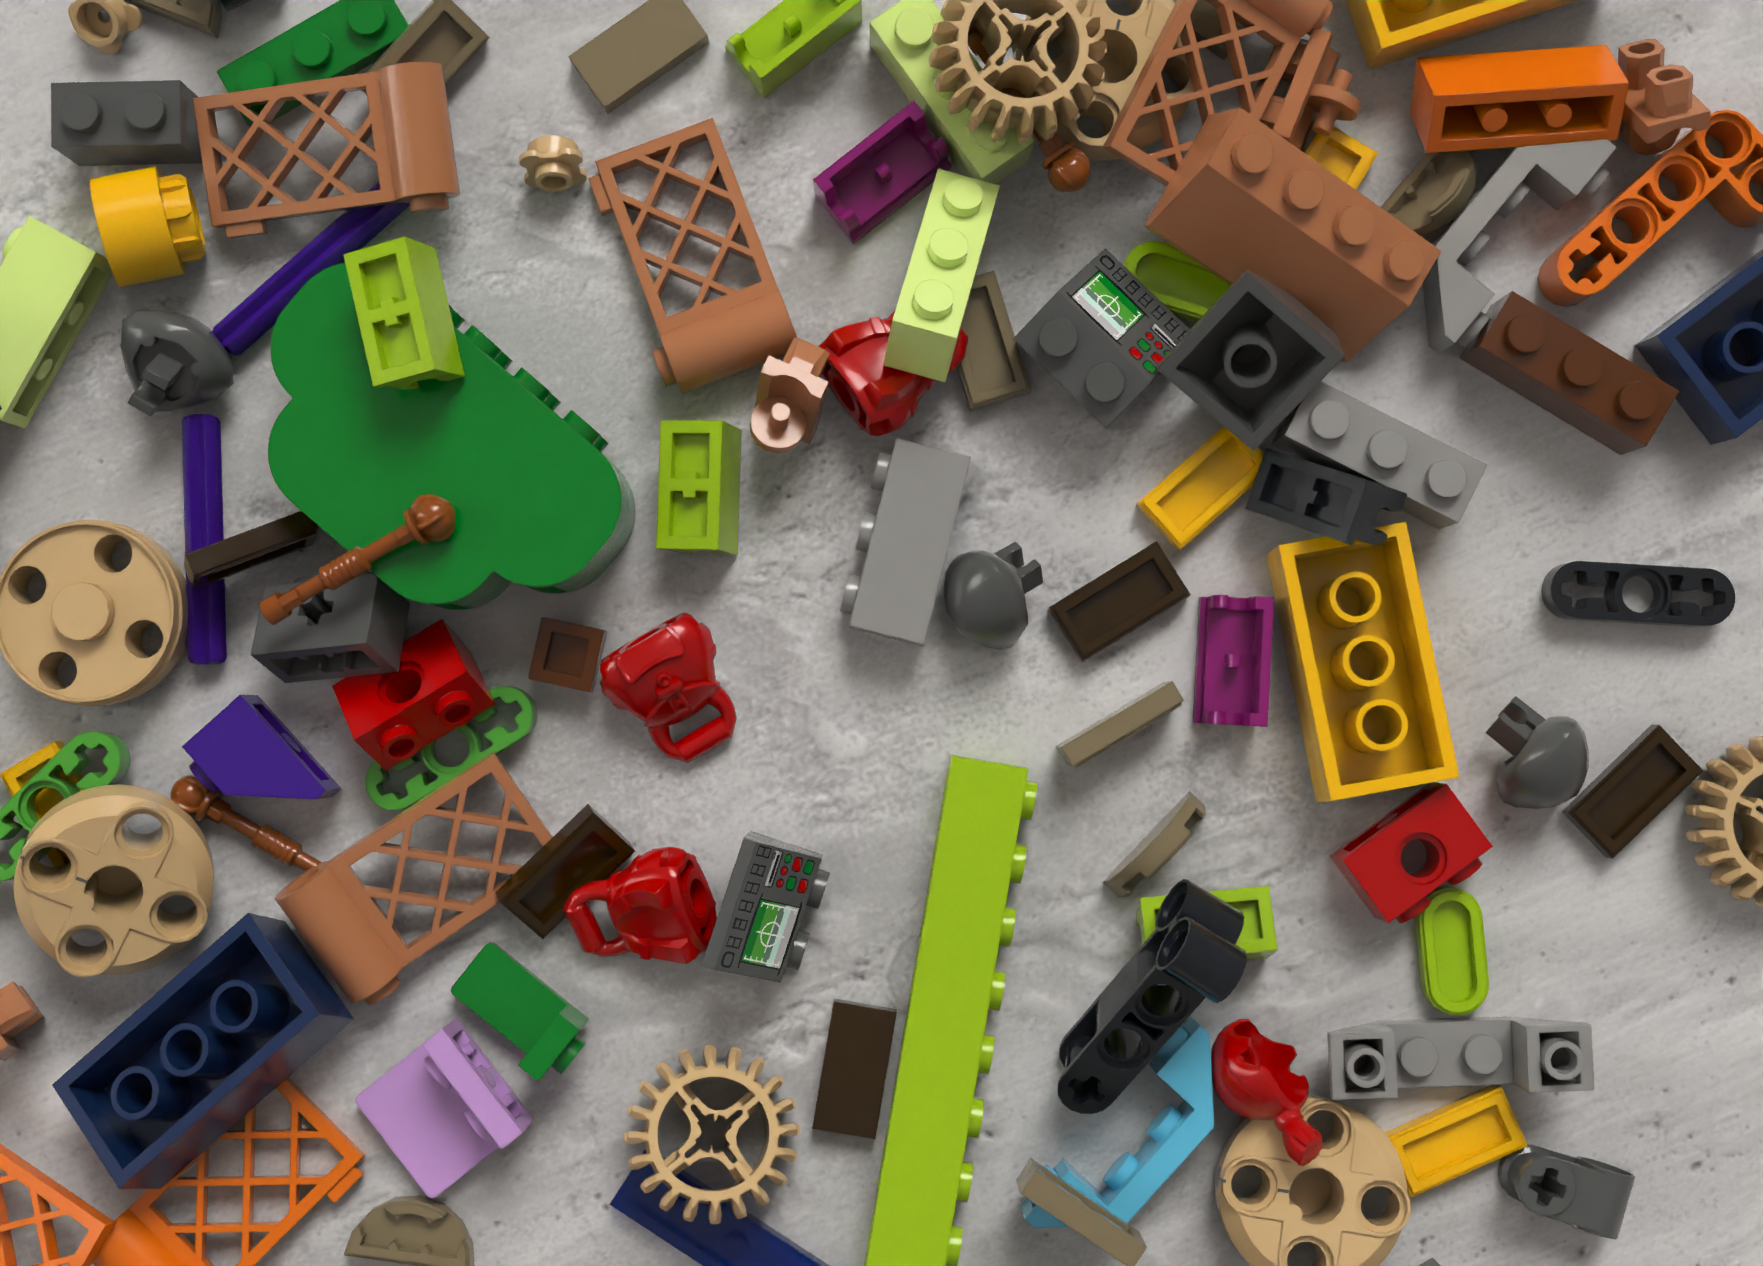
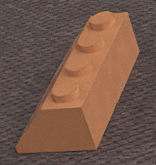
[1144,107,1441,362]

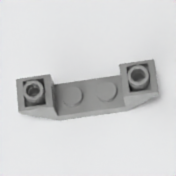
[1423,139,1617,354]
[1327,1016,1594,1100]

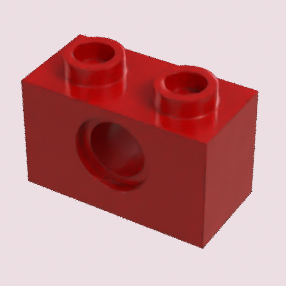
[332,619,495,771]
[1330,782,1493,923]

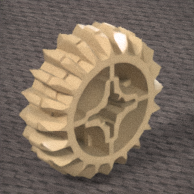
[929,0,1107,146]
[1684,736,1763,907]
[624,1044,800,1224]

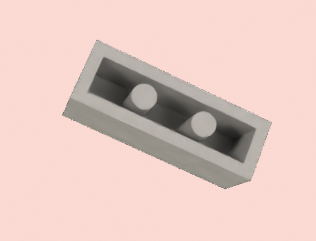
[1271,382,1487,529]
[840,438,971,646]

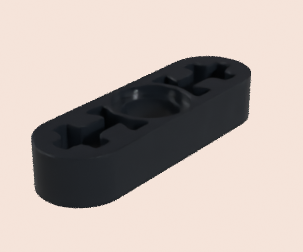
[1541,561,1735,627]

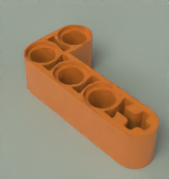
[1538,110,1763,307]

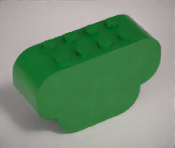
[268,263,636,610]

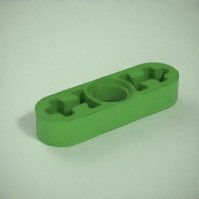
[365,686,537,810]
[0,732,130,882]

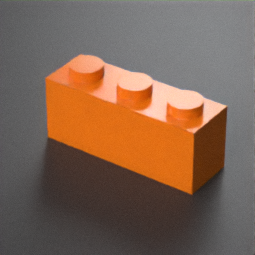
[1410,45,1629,153]

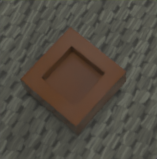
[528,617,607,693]

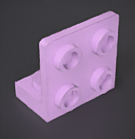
[355,1018,534,1198]

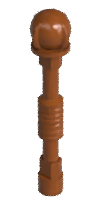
[968,26,1090,192]
[259,494,456,625]
[170,775,322,872]

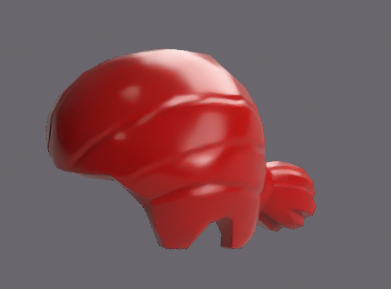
[1211,1019,1323,1166]

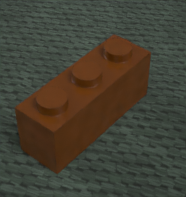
[1460,291,1679,455]

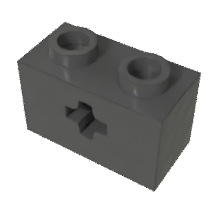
[251,571,410,683]

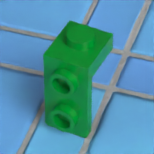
[451,942,589,1082]

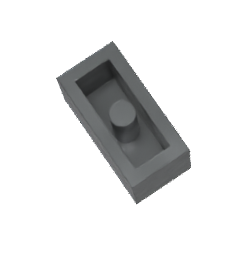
[51,80,202,166]

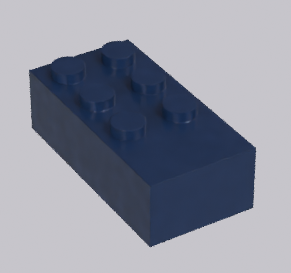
[1634,249,1763,445]
[52,913,354,1189]

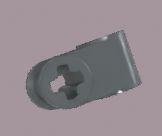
[1498,1144,1635,1239]

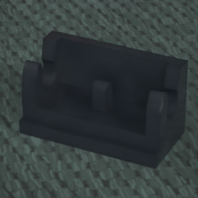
[1245,448,1407,545]

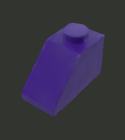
[182,695,342,799]

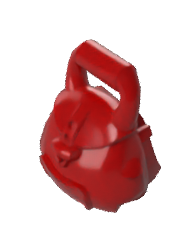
[818,311,969,436]
[600,612,737,763]
[563,847,717,964]

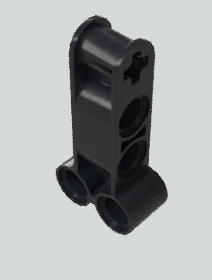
[1058,879,1247,1114]

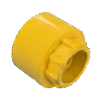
[90,166,207,288]

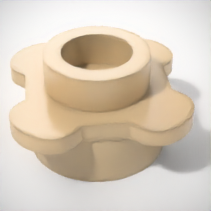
[68,0,142,54]
[519,135,587,192]

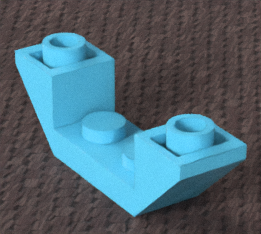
[1021,1017,1214,1228]

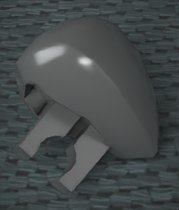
[120,309,234,416]
[944,541,1043,650]
[1485,696,1589,809]

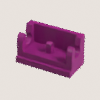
[813,101,952,245]
[1193,595,1274,727]

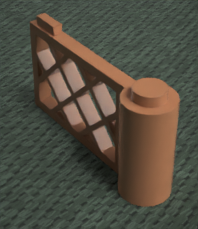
[1103,0,1333,187]
[193,62,460,238]
[588,118,797,394]
[275,751,553,1005]

